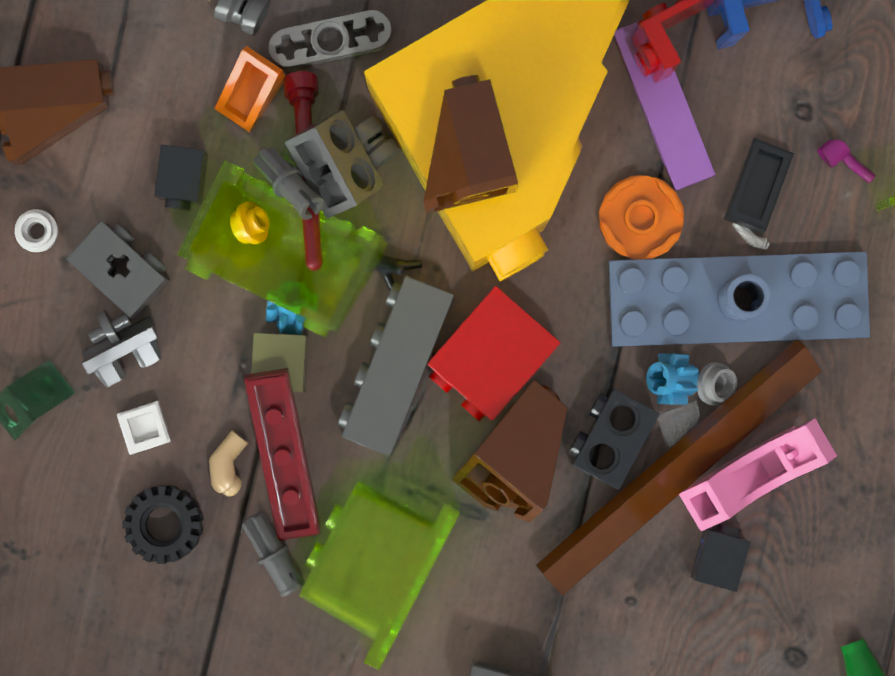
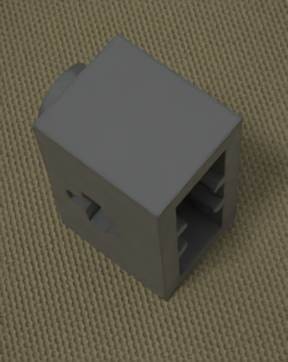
[66,221,170,319]

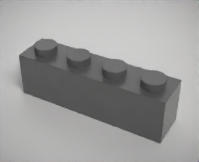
[337,276,454,456]

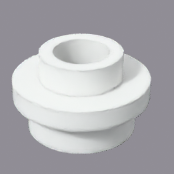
[15,209,59,252]

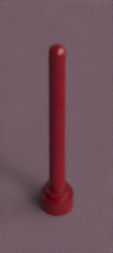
[283,71,323,271]

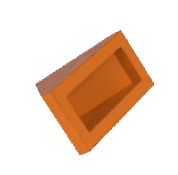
[214,46,285,132]

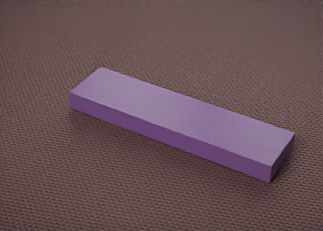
[613,21,716,191]

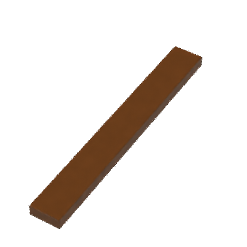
[536,339,822,596]

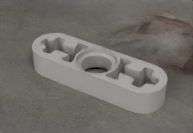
[269,10,392,70]

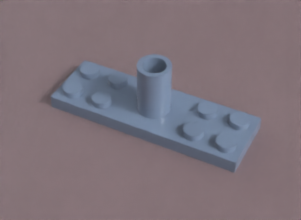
[608,252,870,347]

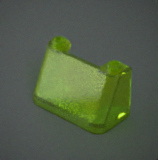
[177,160,388,338]

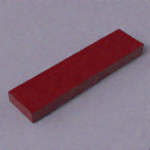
[244,368,321,541]

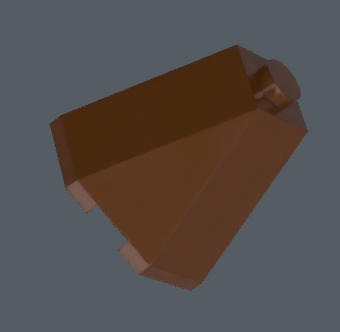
[0,59,115,165]
[423,75,518,214]
[451,380,568,522]

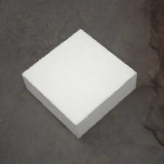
[117,401,172,455]

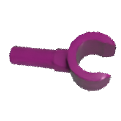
[817,140,876,183]

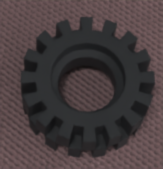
[122,485,204,564]

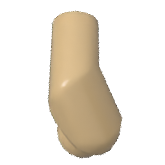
[209,430,248,497]

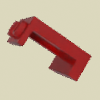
[427,286,560,422]

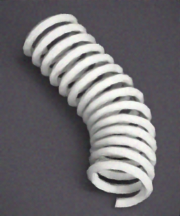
[732,223,769,250]

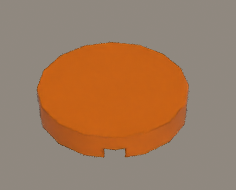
[598,175,684,260]

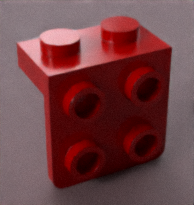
[631,0,714,84]

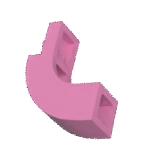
[679,418,837,531]

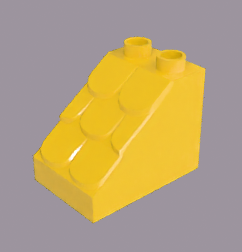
[364,0,629,282]

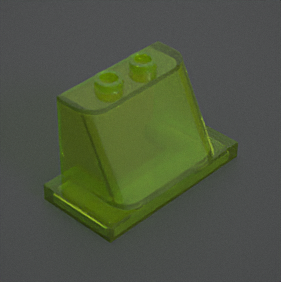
[299,480,460,670]

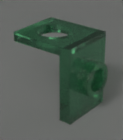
[0,360,74,440]

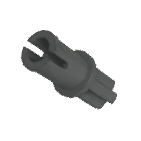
[253,147,324,220]
[242,512,305,597]

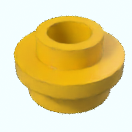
[230,201,270,244]

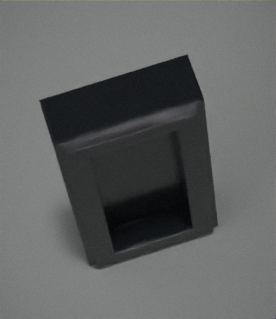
[723,138,794,234]

